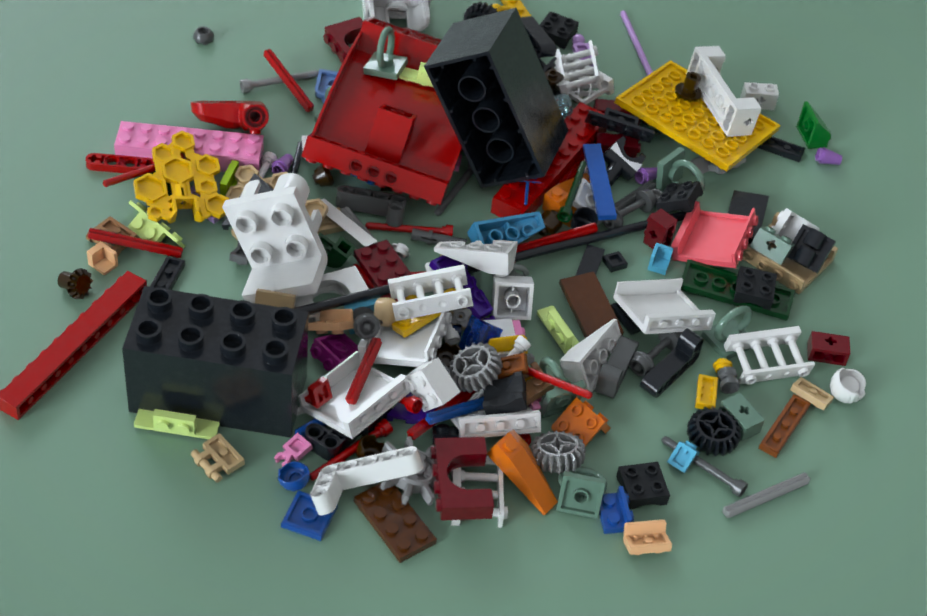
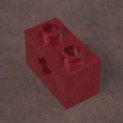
[643,209,678,249]
[807,331,851,366]

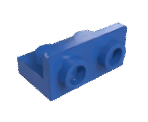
[599,486,634,534]

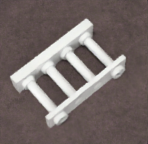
[554,40,604,100]
[388,264,473,321]
[724,326,815,385]
[451,456,508,528]

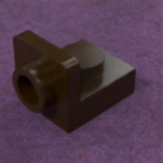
[545,68,564,90]

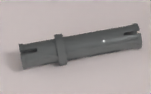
[411,228,467,245]

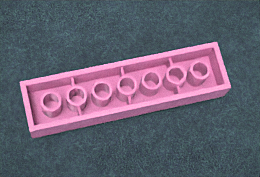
[114,121,264,172]

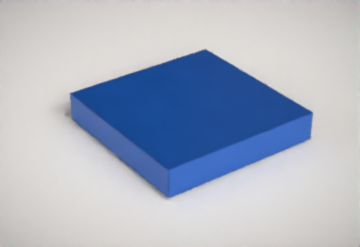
[281,490,338,541]

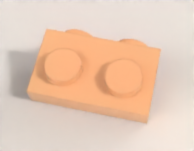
[308,309,354,334]
[623,519,672,555]

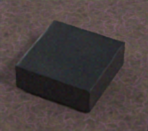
[602,251,628,272]

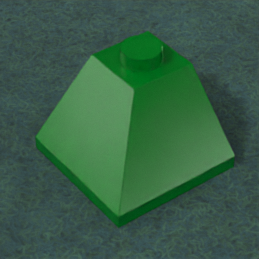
[796,101,831,149]

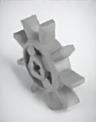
[380,436,436,506]

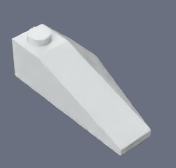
[434,240,518,277]
[560,319,621,392]

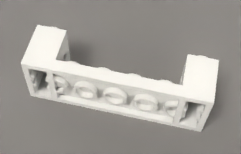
[686,46,761,137]

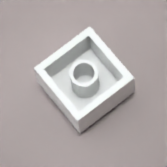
[406,358,460,412]

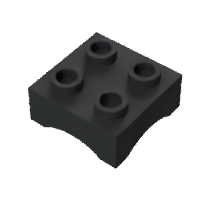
[540,11,579,49]
[655,181,703,213]
[733,266,777,310]
[483,371,527,415]
[616,462,670,510]

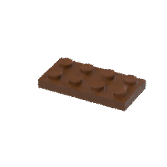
[354,483,437,563]

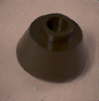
[312,164,334,187]

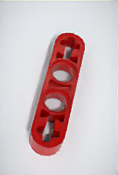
[85,153,154,173]

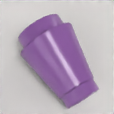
[815,147,842,165]
[271,154,293,174]
[635,167,657,185]

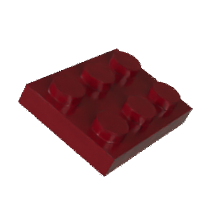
[353,240,412,288]

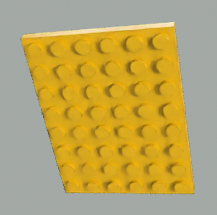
[614,60,781,172]

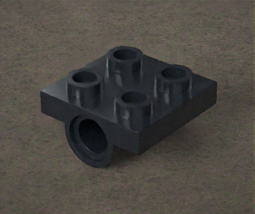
[787,224,836,274]

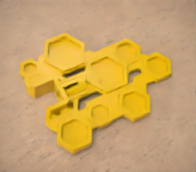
[133,131,229,224]

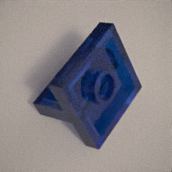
[458,315,503,350]

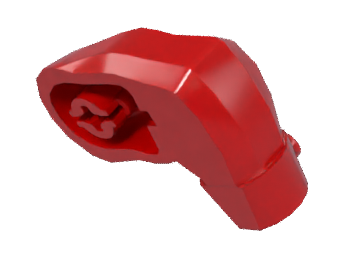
[190,101,269,134]

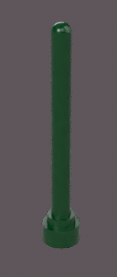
[557,161,587,223]

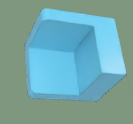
[648,243,673,275]

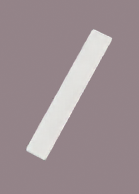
[321,198,377,247]

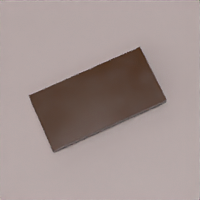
[559,271,624,338]

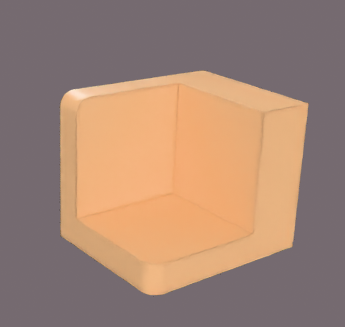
[87,241,118,275]

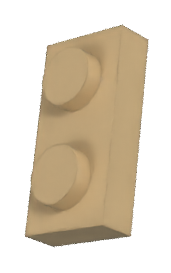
[790,377,834,411]

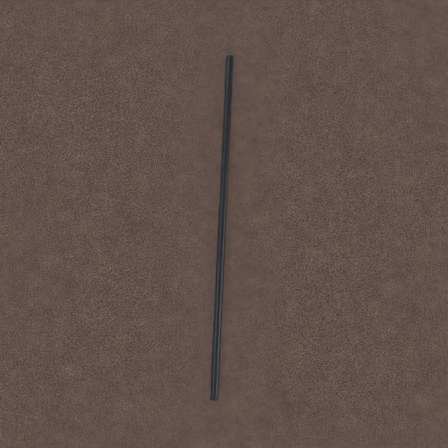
[291,211,687,314]

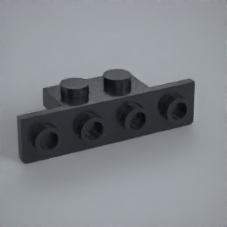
[584,107,655,143]

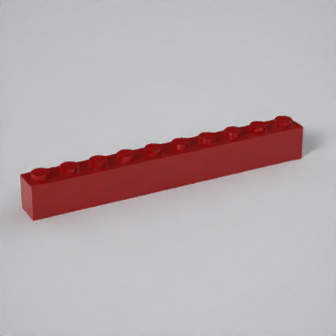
[0,271,147,420]

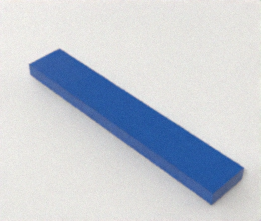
[583,143,617,220]

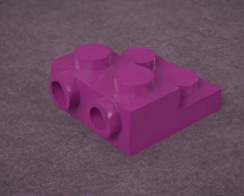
[310,333,358,371]

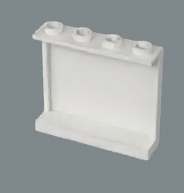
[613,278,716,334]
[358,311,452,367]
[298,351,410,439]

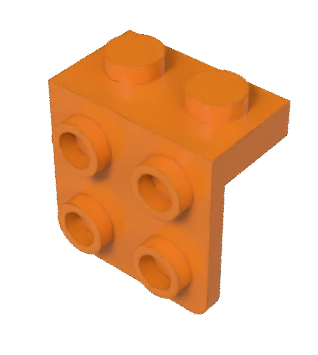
[551,397,611,447]

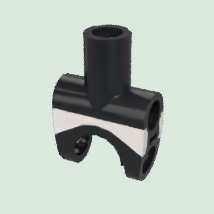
[603,136,646,187]

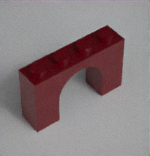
[323,17,363,63]
[593,99,641,158]
[430,437,494,521]

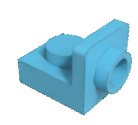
[667,440,700,473]

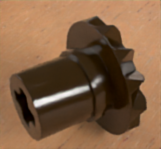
[675,72,702,102]
[57,268,93,299]

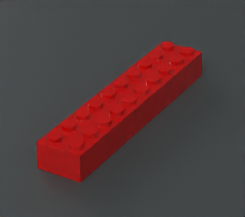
[490,102,607,218]

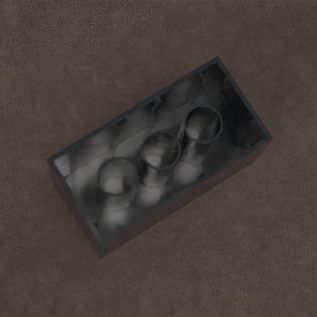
[424,8,569,188]
[122,286,309,438]

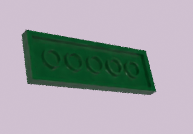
[681,259,795,321]

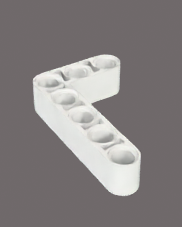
[310,446,424,515]

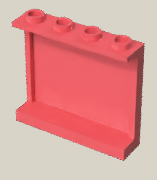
[670,201,758,269]

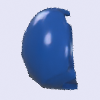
[277,461,310,491]

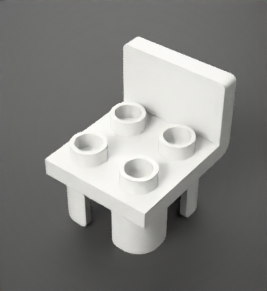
[362,0,431,32]
[222,173,328,303]

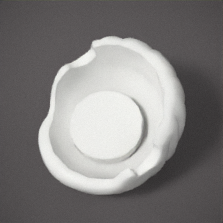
[830,368,866,404]

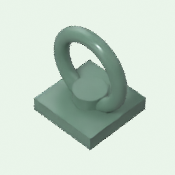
[363,26,408,80]
[656,147,705,192]
[701,306,752,360]
[539,357,586,419]
[556,466,607,519]

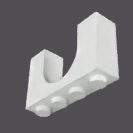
[295,266,373,323]

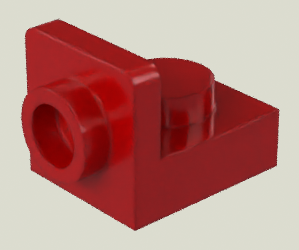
[304,376,333,409]

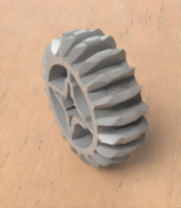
[448,342,503,393]
[530,431,586,474]

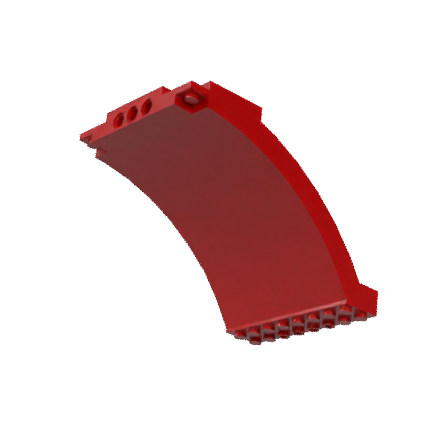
[301,17,462,206]

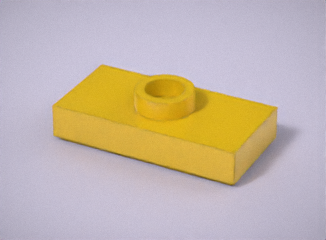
[695,374,718,409]

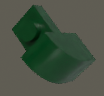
[318,233,356,268]

